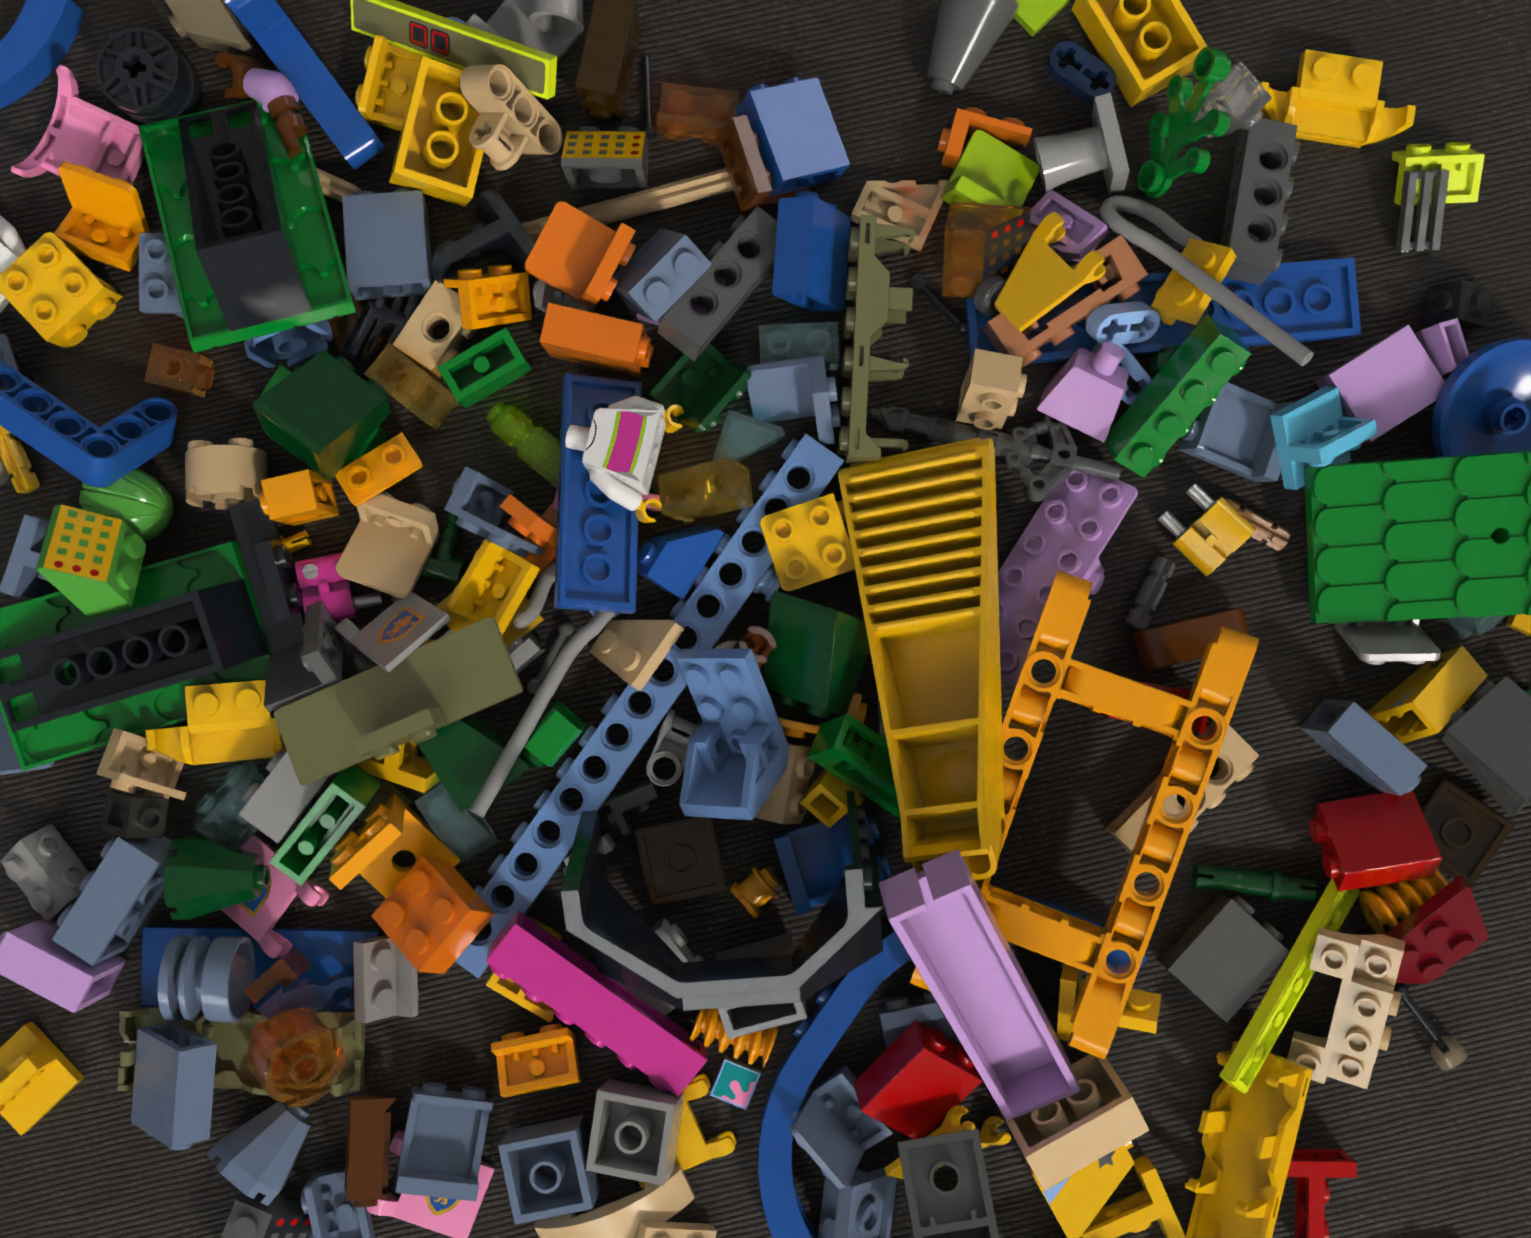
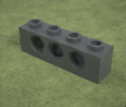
[1220,115,1300,285]
[657,206,777,362]

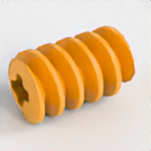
[1359,869,1449,935]
[689,1008,778,1068]

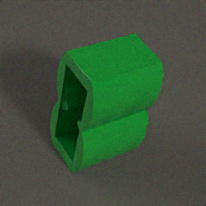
[523,701,586,768]

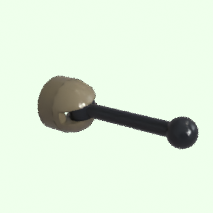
[1394,983,1468,1071]

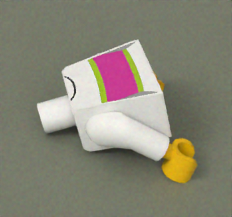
[565,396,684,523]

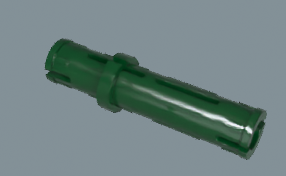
[1192,863,1317,902]

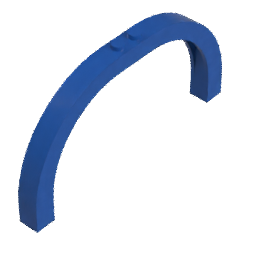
[758,894,1148,1238]

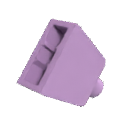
[1037,342,1129,442]

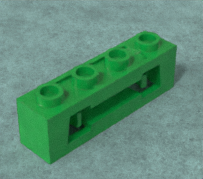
[808,713,901,820]

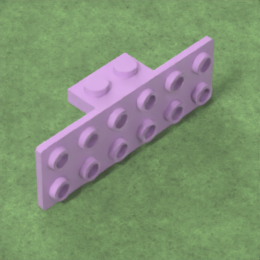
[998,470,1138,689]

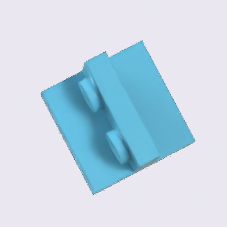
[1270,386,1378,490]

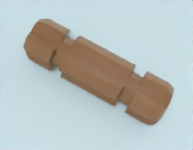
[1225,498,1291,551]

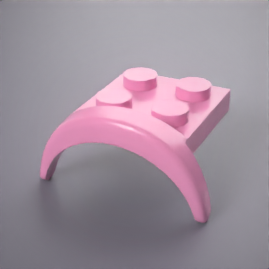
[11,65,145,185]

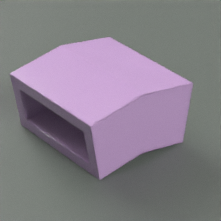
[1415,318,1469,376]

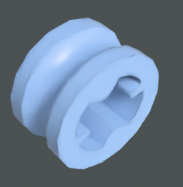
[753,564,781,603]

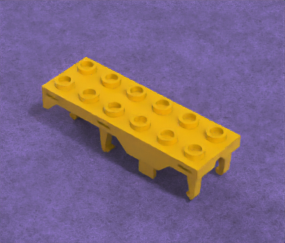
[1185,1041,1313,1238]

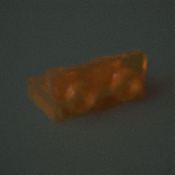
[656,82,740,145]

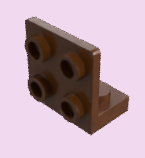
[716,115,811,212]

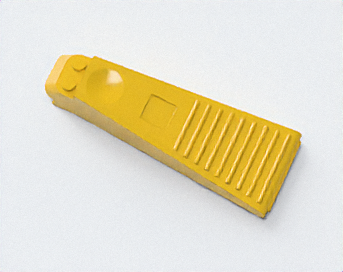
[838,437,1005,880]

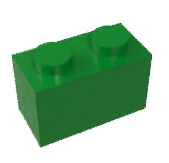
[437,327,533,409]

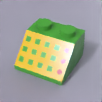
[36,504,147,618]

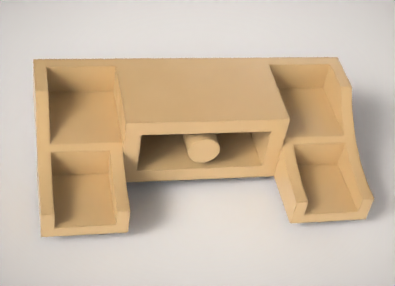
[1287,928,1405,1089]

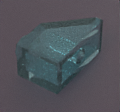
[414,784,499,863]

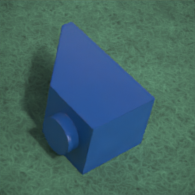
[637,524,724,600]

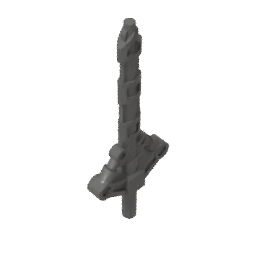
[871,406,1122,502]

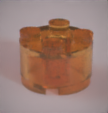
[247,1007,345,1107]

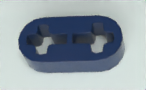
[1046,41,1116,104]

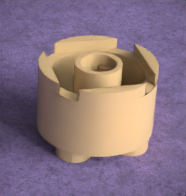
[185,438,269,510]

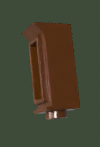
[344,1094,397,1207]

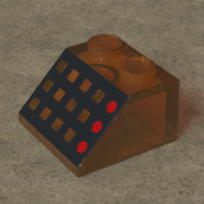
[942,202,1031,299]

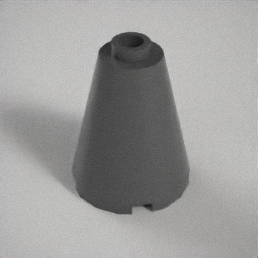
[926,0,1019,95]

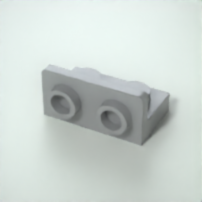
[353,935,419,1023]

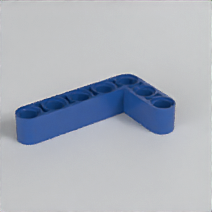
[224,0,386,170]
[0,360,177,488]

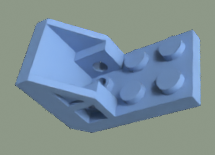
[676,649,789,820]

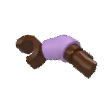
[215,52,308,159]

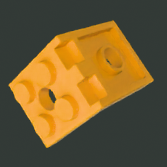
[329,793,461,898]

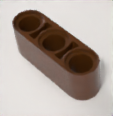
[1132,607,1250,671]

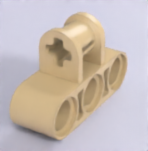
[460,64,562,171]

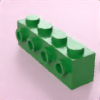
[1105,314,1251,478]

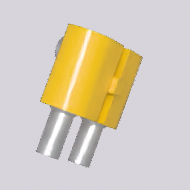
[1158,483,1256,576]

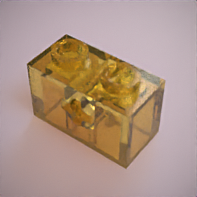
[364,343,458,430]
[657,457,753,523]

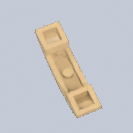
[534,1164,695,1238]

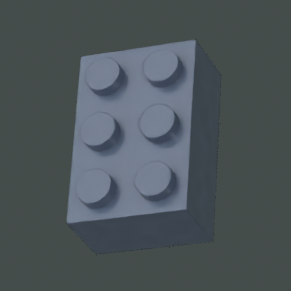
[52,836,178,966]

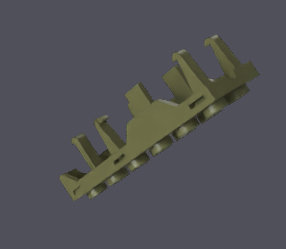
[837,215,916,466]
[117,1004,365,1097]

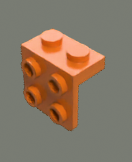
[524,201,636,309]

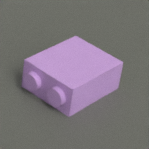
[1315,325,1445,445]
[0,918,127,1013]

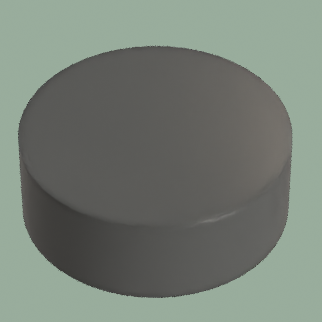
[974,275,1007,318]

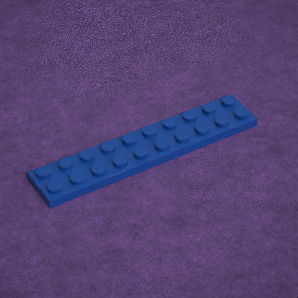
[964,257,1361,364]

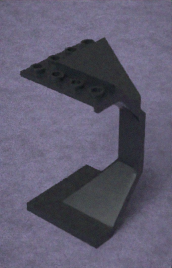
[561,790,883,1011]

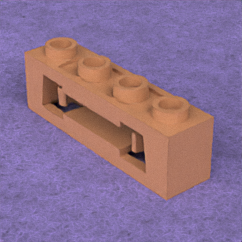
[983,234,1148,368]

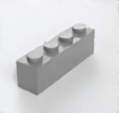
[238,750,336,843]

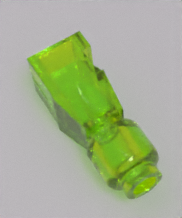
[486,402,560,488]

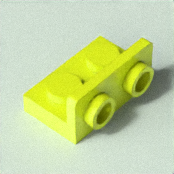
[1391,142,1485,205]

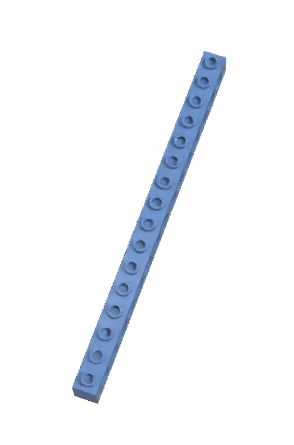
[455,433,844,978]

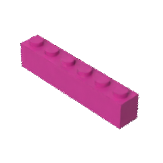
[486,911,708,1097]

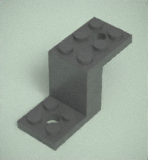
[897,1129,999,1238]

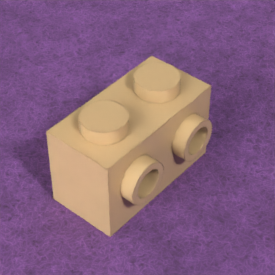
[956,348,1027,430]

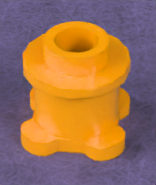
[730,866,780,918]

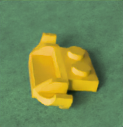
[1257,49,1416,148]
[146,680,287,765]

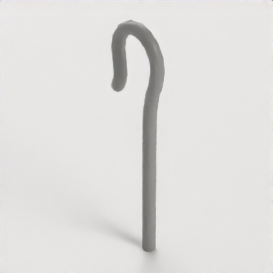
[1099,196,1314,366]
[469,561,615,818]

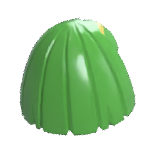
[79,468,174,542]

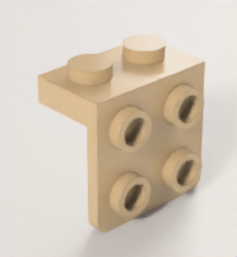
[336,491,440,598]

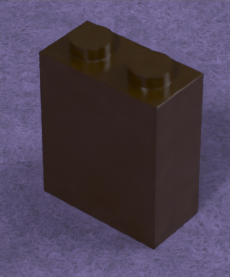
[575,0,642,123]

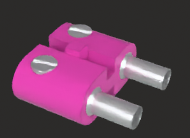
[295,552,383,622]

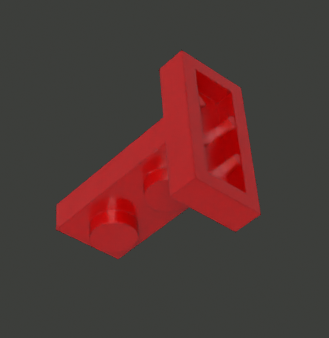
[1287,1148,1357,1238]

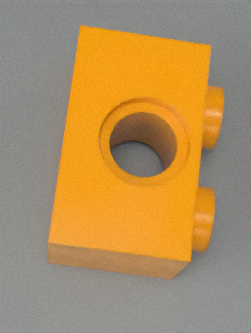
[259,469,339,526]

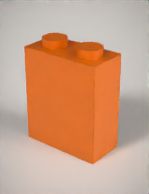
[539,302,654,377]

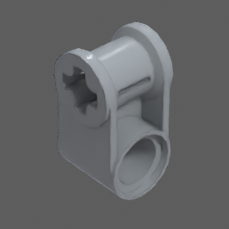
[646,708,702,787]

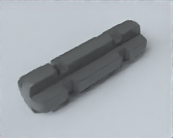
[1126,556,1175,631]

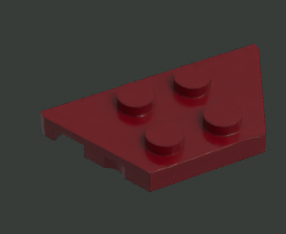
[1385,875,1489,984]

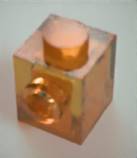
[144,343,214,398]

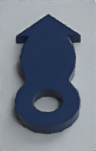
[254,972,355,1025]

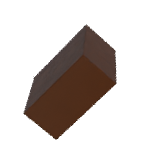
[244,948,313,1004]

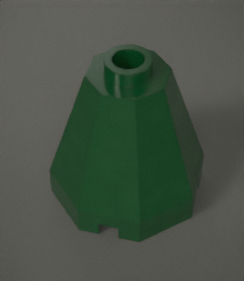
[164,835,270,920]

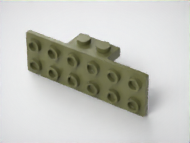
[274,617,523,786]

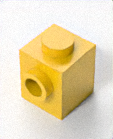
[800,769,864,828]

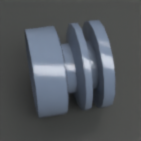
[157,935,256,1023]

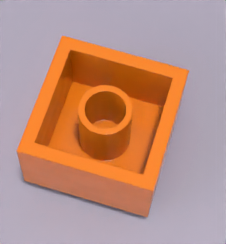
[372,855,495,974]

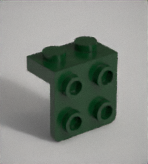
[645,344,752,434]

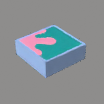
[710,1055,761,1110]

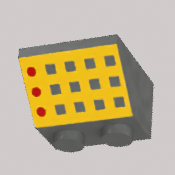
[561,126,648,190]

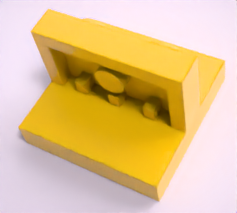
[0,1021,85,1136]

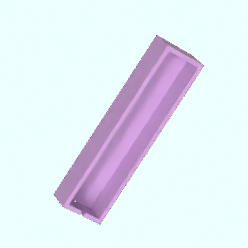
[878,849,1081,1121]

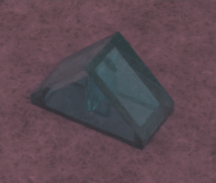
[712,410,785,474]

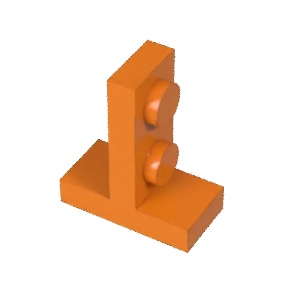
[500,494,557,575]

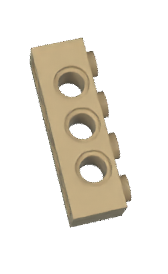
[1105,722,1260,854]

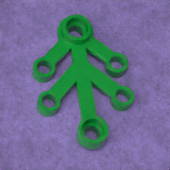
[1137,47,1231,198]

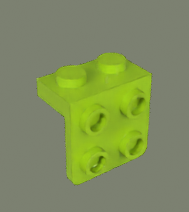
[940,130,1039,230]

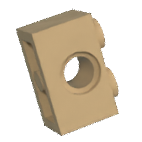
[392,280,478,377]

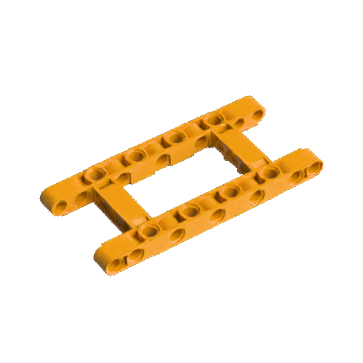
[910,570,1259,1059]

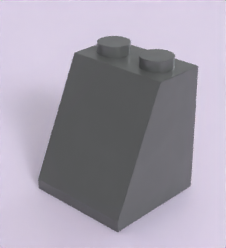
[1442,676,1531,817]

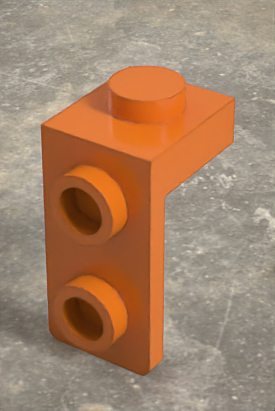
[937,107,1033,169]

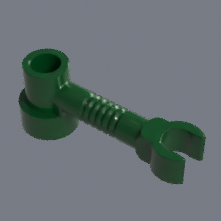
[422,483,469,589]

